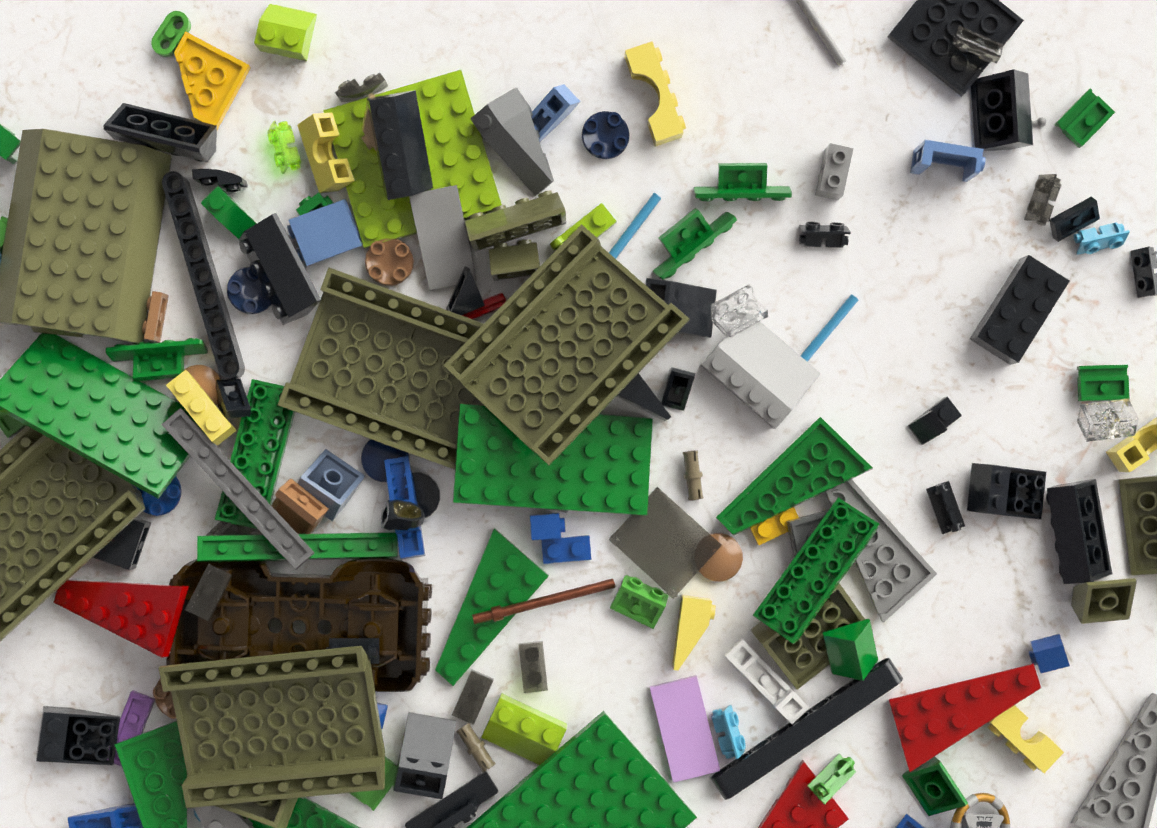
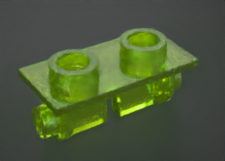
[267,121,302,174]

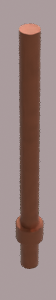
[472,579,615,624]

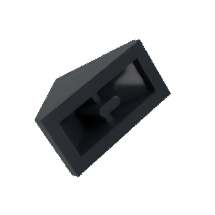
[446,266,485,315]
[661,367,696,411]

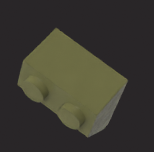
[488,239,540,281]
[1071,578,1137,624]

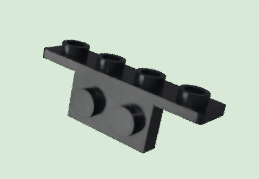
[405,771,498,828]

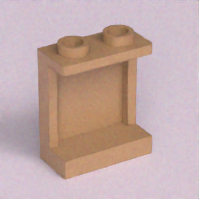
[257,479,329,534]

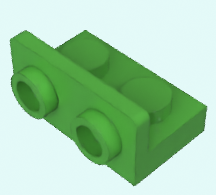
[610,575,668,629]

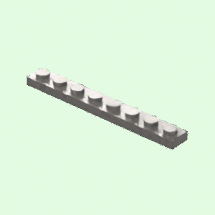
[162,408,315,570]

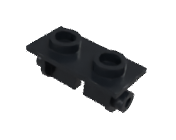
[799,222,851,248]
[1130,246,1157,298]
[926,481,965,534]
[326,638,379,664]

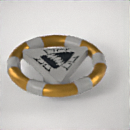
[950,793,1011,828]

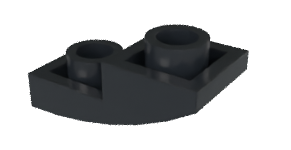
[192,169,248,192]

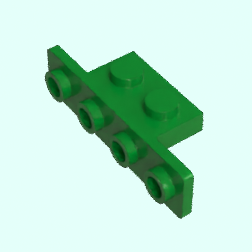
[694,163,792,202]
[653,208,737,280]
[105,338,208,382]

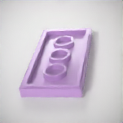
[650,675,720,783]

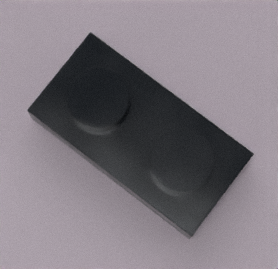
[1049,196,1100,242]

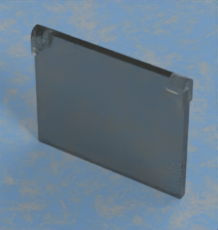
[609,487,722,599]

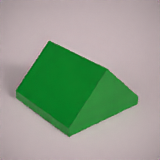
[822,618,878,681]
[902,756,968,816]

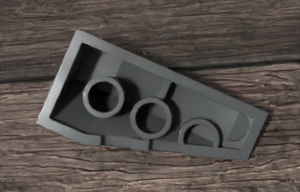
[471,88,554,196]

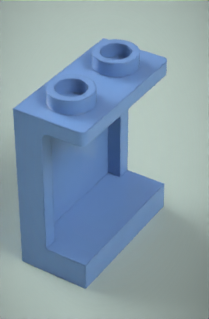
[910,140,986,182]
[287,199,363,266]

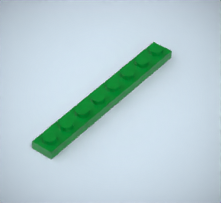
[197,532,398,562]

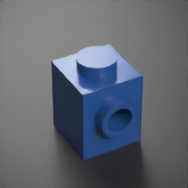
[530,513,566,540]
[1029,634,1070,673]

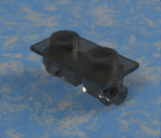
[1024,174,1062,226]

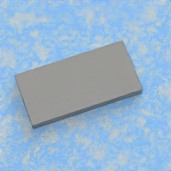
[409,185,477,290]

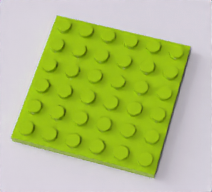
[323,70,502,249]

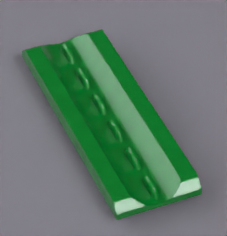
[214,379,295,529]
[753,497,880,645]

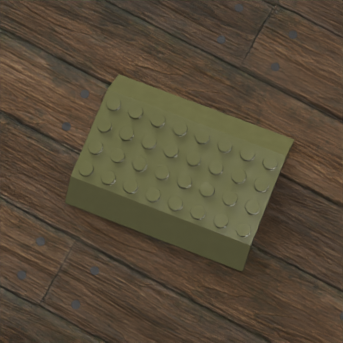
[0,129,172,344]
[443,224,690,466]
[278,267,484,470]
[0,426,145,642]
[158,646,385,808]

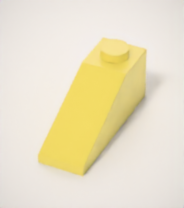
[672,595,716,671]

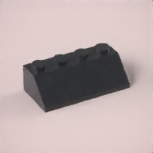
[367,90,433,200]
[103,103,217,162]
[239,213,321,325]
[1046,479,1112,584]

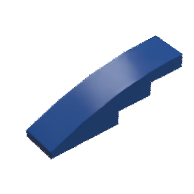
[384,456,426,560]
[68,803,143,828]

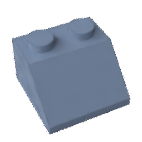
[298,449,365,522]

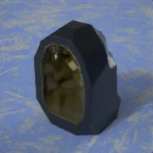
[381,500,425,531]

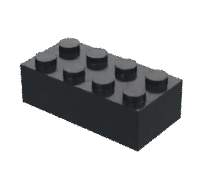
[970,255,1070,365]

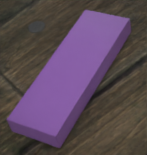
[107,690,155,767]

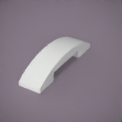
[725,638,809,724]

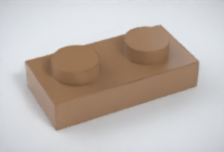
[142,291,169,342]

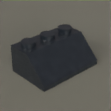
[971,69,1033,151]

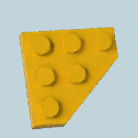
[174,31,251,130]

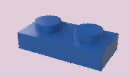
[541,535,592,564]

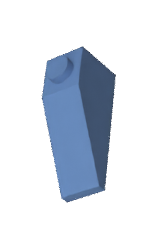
[531,84,581,142]

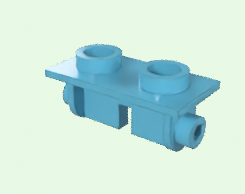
[1074,222,1130,255]
[711,705,746,759]

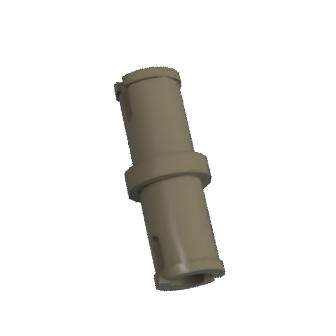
[683,450,704,500]
[456,723,496,773]

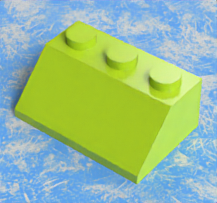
[481,693,567,765]

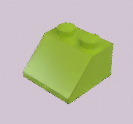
[254,4,317,61]

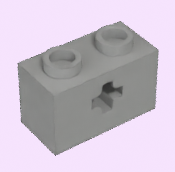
[815,143,854,200]

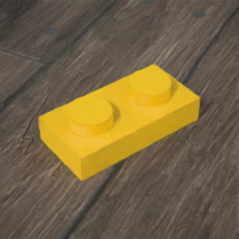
[750,507,799,545]

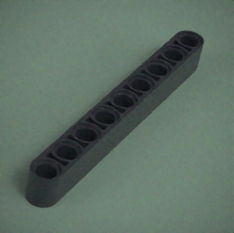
[162,171,245,379]
[711,658,903,800]

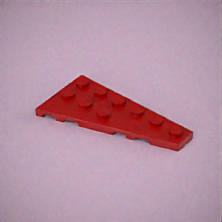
[53,579,189,658]
[889,664,1041,772]
[758,759,849,828]

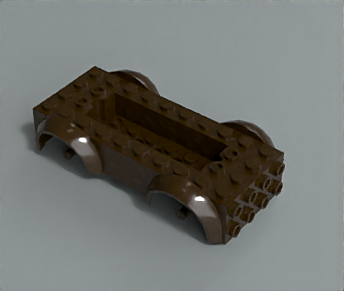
[166,558,432,692]

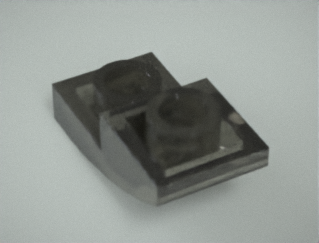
[335,72,388,102]

